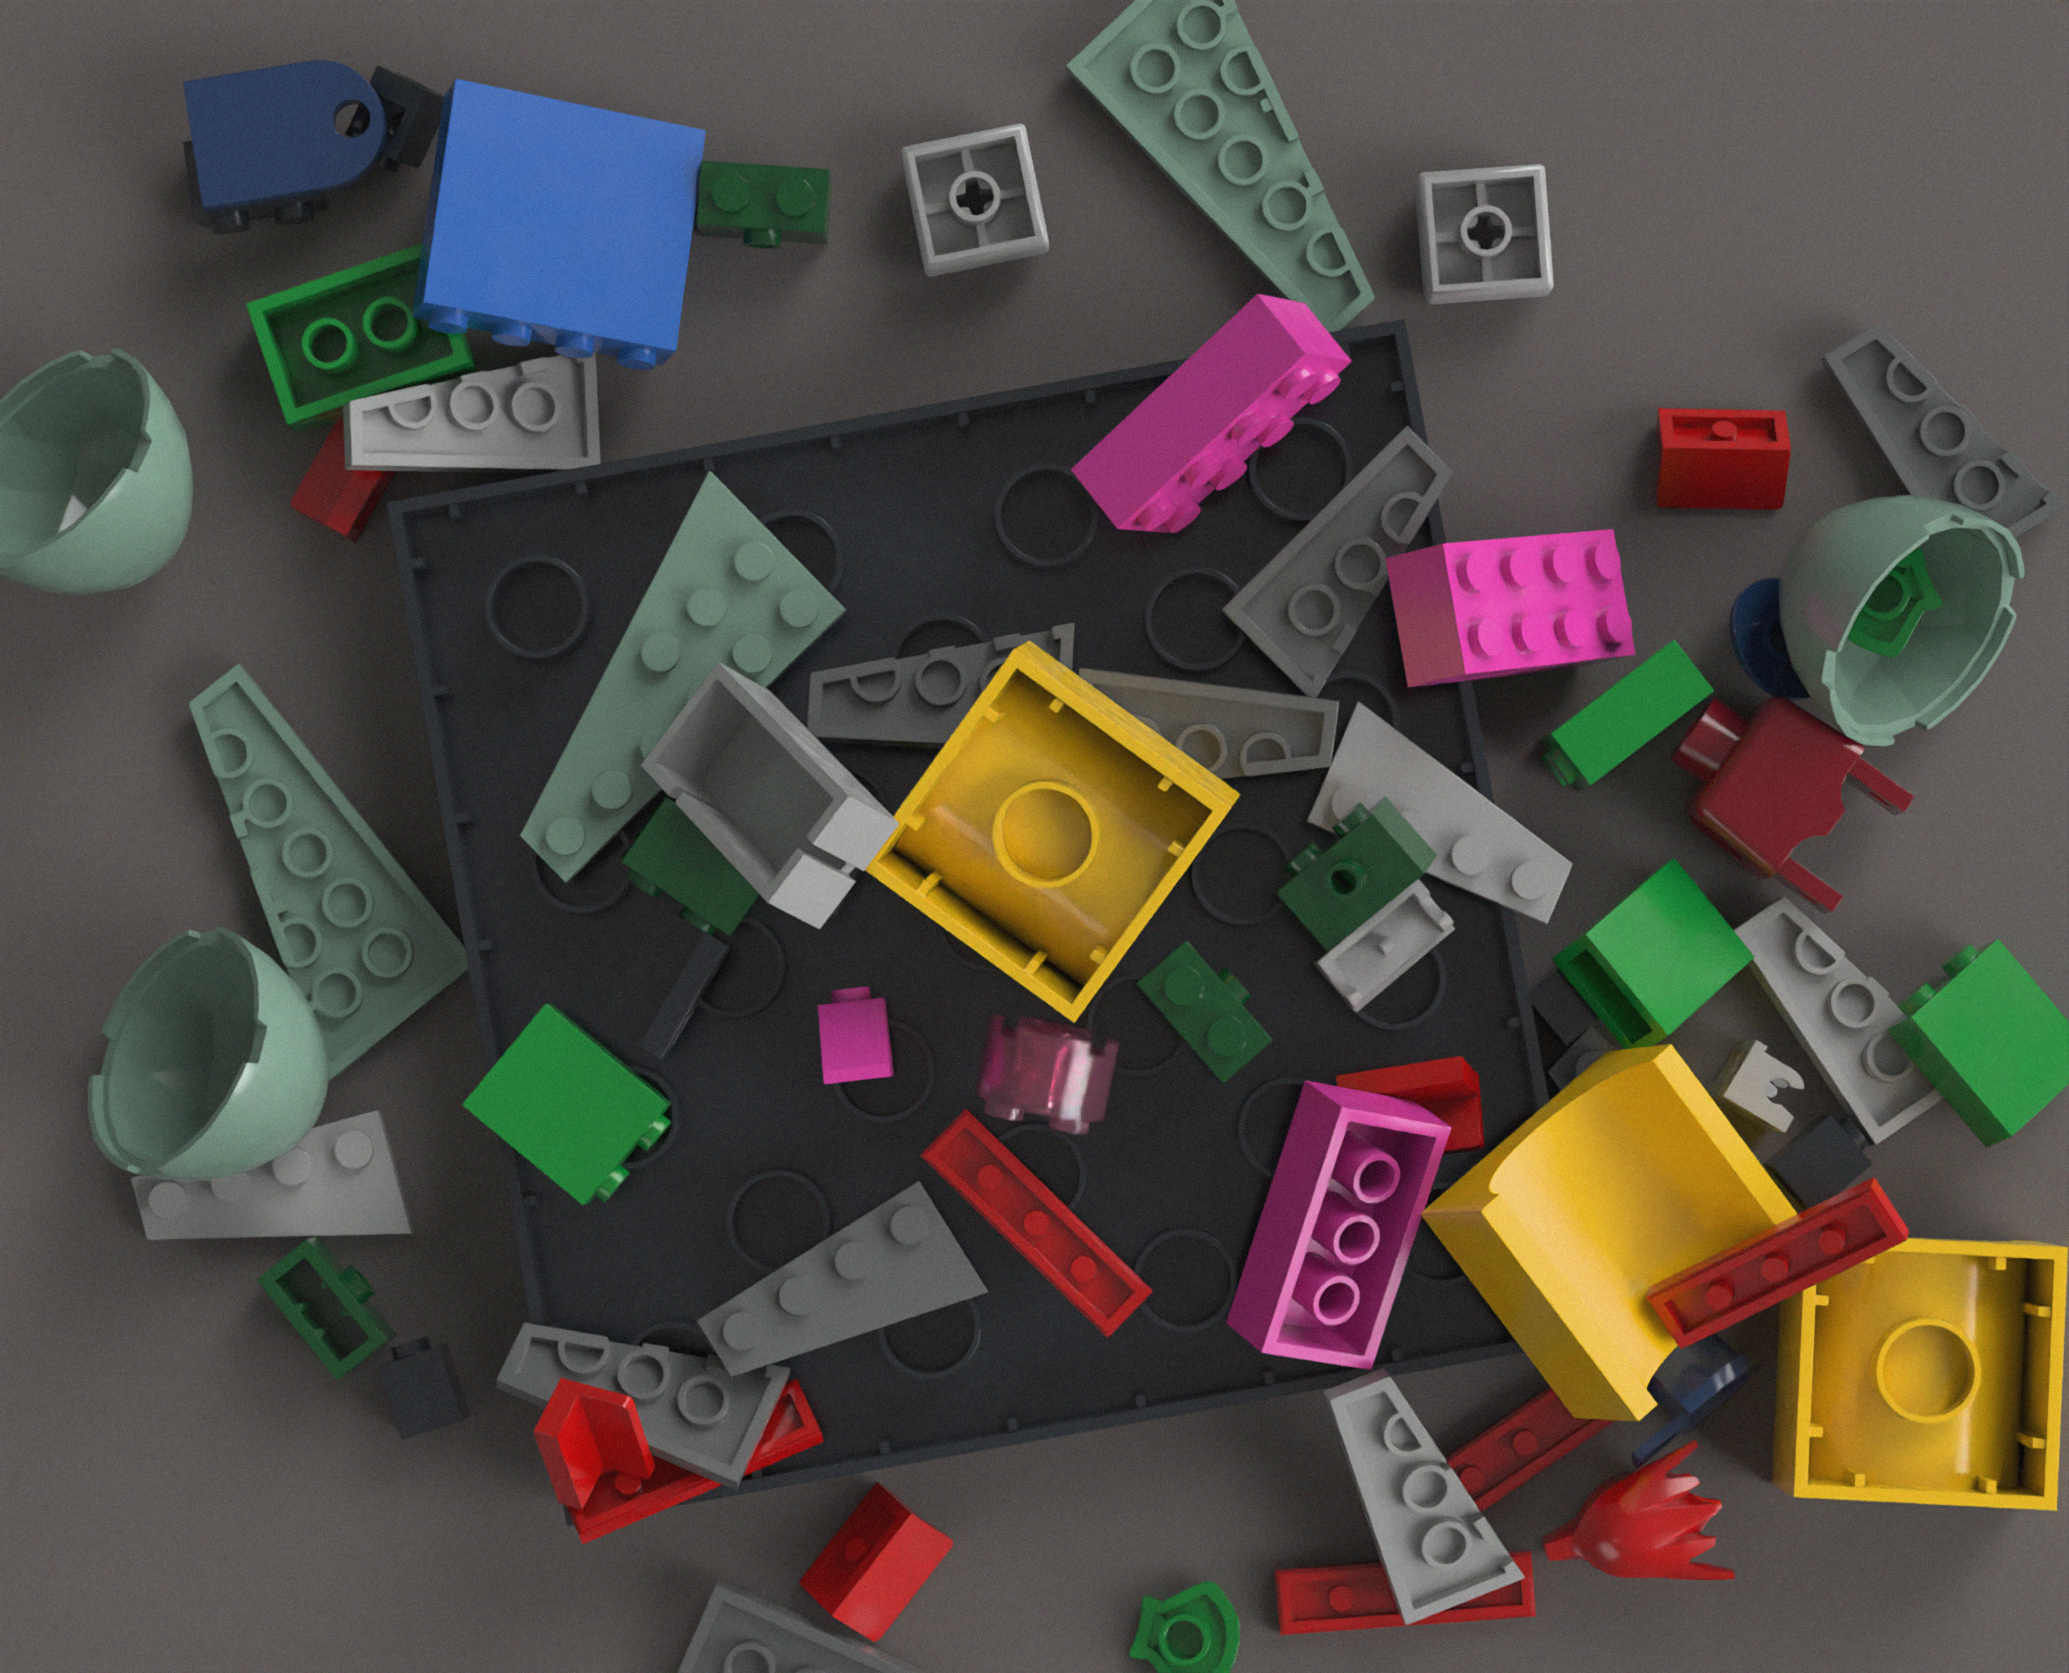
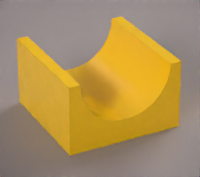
[865,640,1241,1023]
[1420,1044,1797,1422]
[1772,1237,2068,1511]

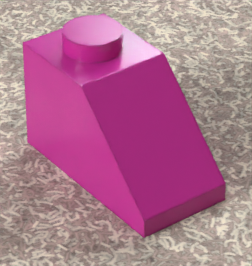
[818,986,894,1084]

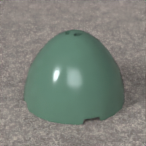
[0,348,194,594]
[1779,495,2025,746]
[88,926,329,1181]

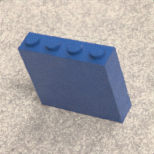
[412,79,706,370]

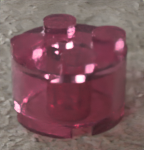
[975,1014,1120,1134]

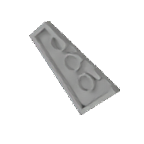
[343,352,600,474]
[1306,702,1573,924]
[1733,896,1944,1147]
[131,1110,414,1240]
[1323,1367,1525,1625]

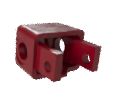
[1669,696,1915,914]

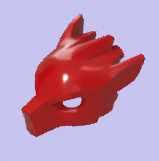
[1541,1440,1735,1580]

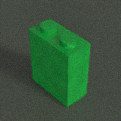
[1539,639,1714,792]
[1551,857,1755,1049]
[1887,939,2069,1148]
[462,1003,672,1206]

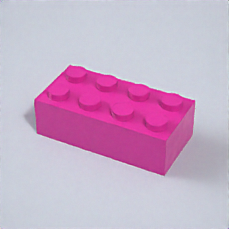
[1071,294,1352,533]
[1385,529,1636,687]
[1226,1080,1452,1370]

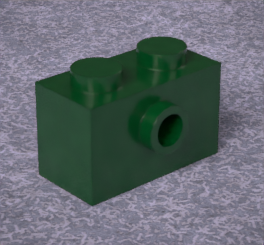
[697,161,832,249]
[621,794,759,936]
[1276,796,1437,952]
[1136,941,1273,1083]
[256,1236,397,1381]

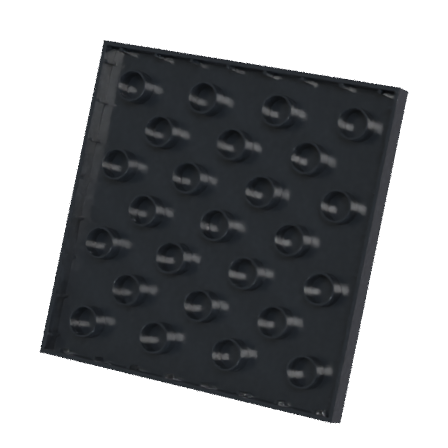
[386,319,1549,1526]

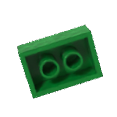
[246,243,478,434]

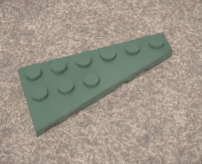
[1066,0,1375,332]
[520,471,847,883]
[188,664,469,1083]

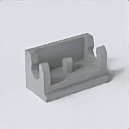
[1313,879,1455,1013]
[1708,1040,1804,1133]

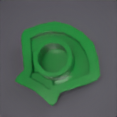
[1847,548,1943,658]
[1129,1581,1240,1673]

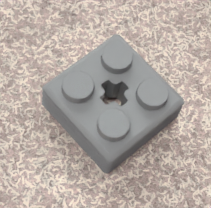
[901,123,1049,277]
[1415,164,1554,305]

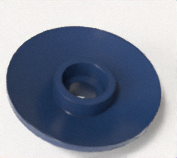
[1729,578,1811,701]

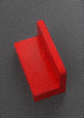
[1656,408,1791,510]
[290,419,397,544]
[1336,1056,1484,1155]
[533,1378,655,1510]
[798,1482,953,1642]

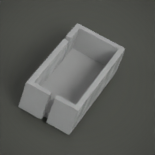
[641,662,900,929]

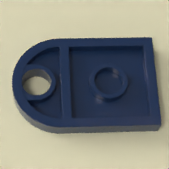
[183,60,387,211]

